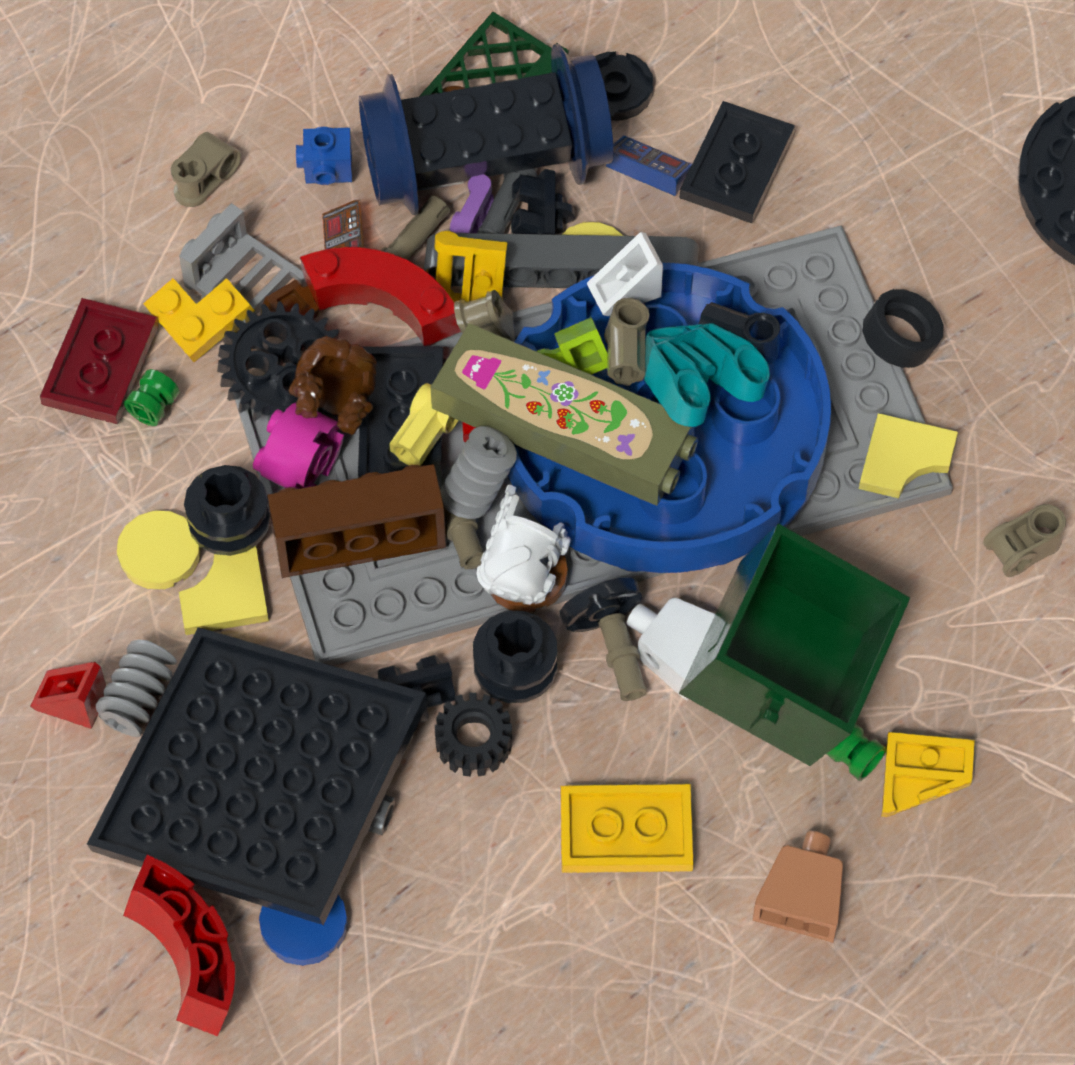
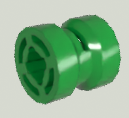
[124,369,180,426]
[826,724,886,781]

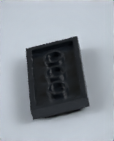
[358,346,443,489]

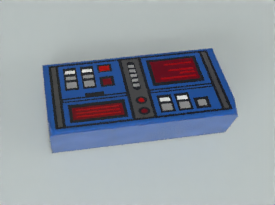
[606,135,692,196]

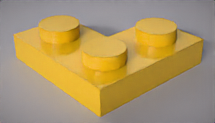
[143,278,255,362]

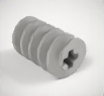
[440,426,517,519]
[96,640,177,737]

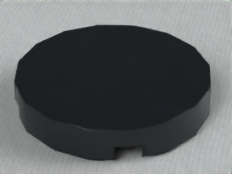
[595,51,653,121]
[559,578,642,632]

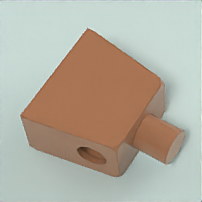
[752,831,843,943]

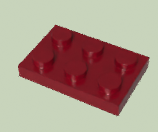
[40,298,159,425]

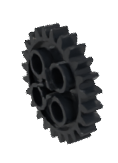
[217,302,340,422]

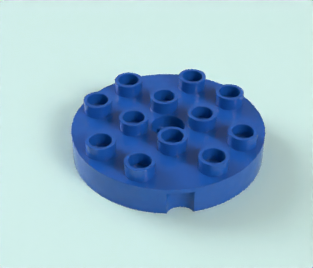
[508,263,831,573]

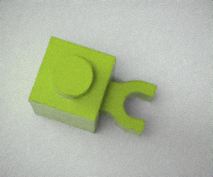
[536,317,608,375]

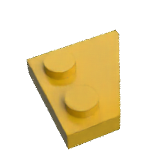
[881,732,975,817]

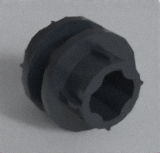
[184,465,270,556]
[473,611,558,703]

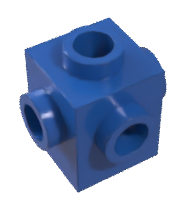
[296,127,352,185]

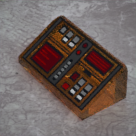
[322,200,364,250]

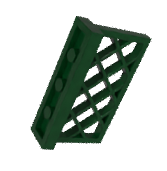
[419,11,569,97]

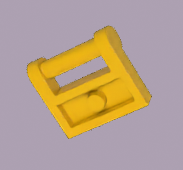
[434,231,507,304]

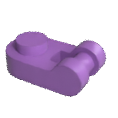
[450,174,494,234]

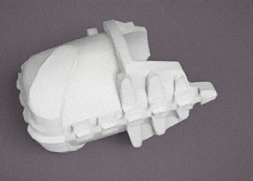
[476,484,571,605]

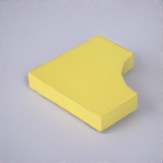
[859,413,958,498]
[179,546,269,635]

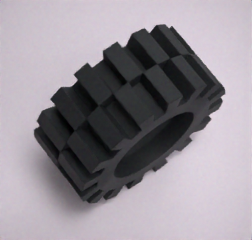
[435,693,512,777]

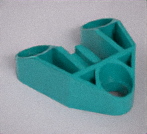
[644,323,770,427]

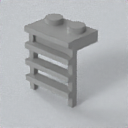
[179,203,305,323]

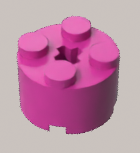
[253,402,344,489]

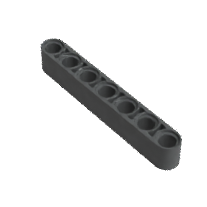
[424,233,699,288]

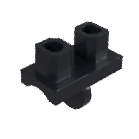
[511,169,575,235]
[378,655,456,723]

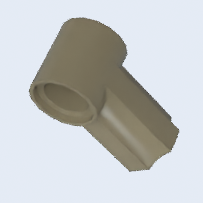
[604,298,649,386]

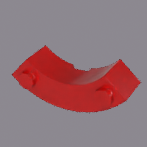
[300,247,461,346]
[123,855,235,1037]

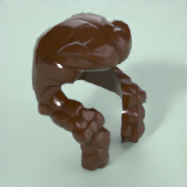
[289,336,377,435]

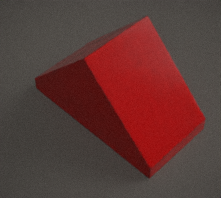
[30,662,106,729]

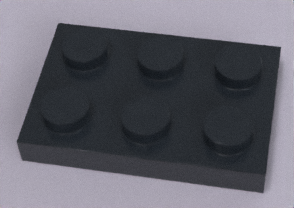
[679,101,795,223]

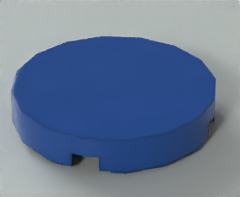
[259,895,348,966]

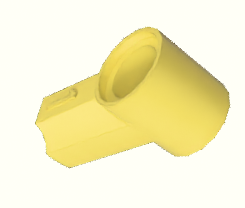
[389,383,459,466]

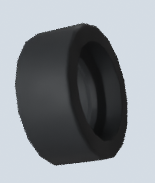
[862,289,944,368]

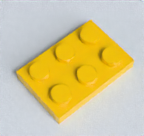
[560,784,693,873]

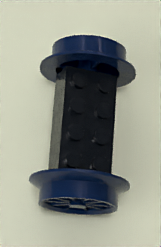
[358,44,614,215]

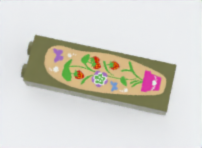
[430,323,698,506]

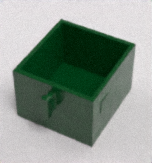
[679,523,910,766]

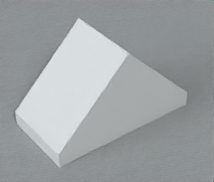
[587,232,663,316]

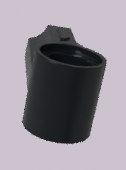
[698,302,780,365]

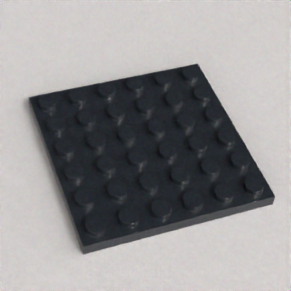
[87,627,429,925]

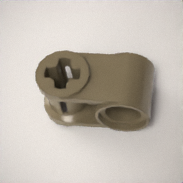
[171,132,241,207]
[454,290,515,342]
[983,504,1066,577]

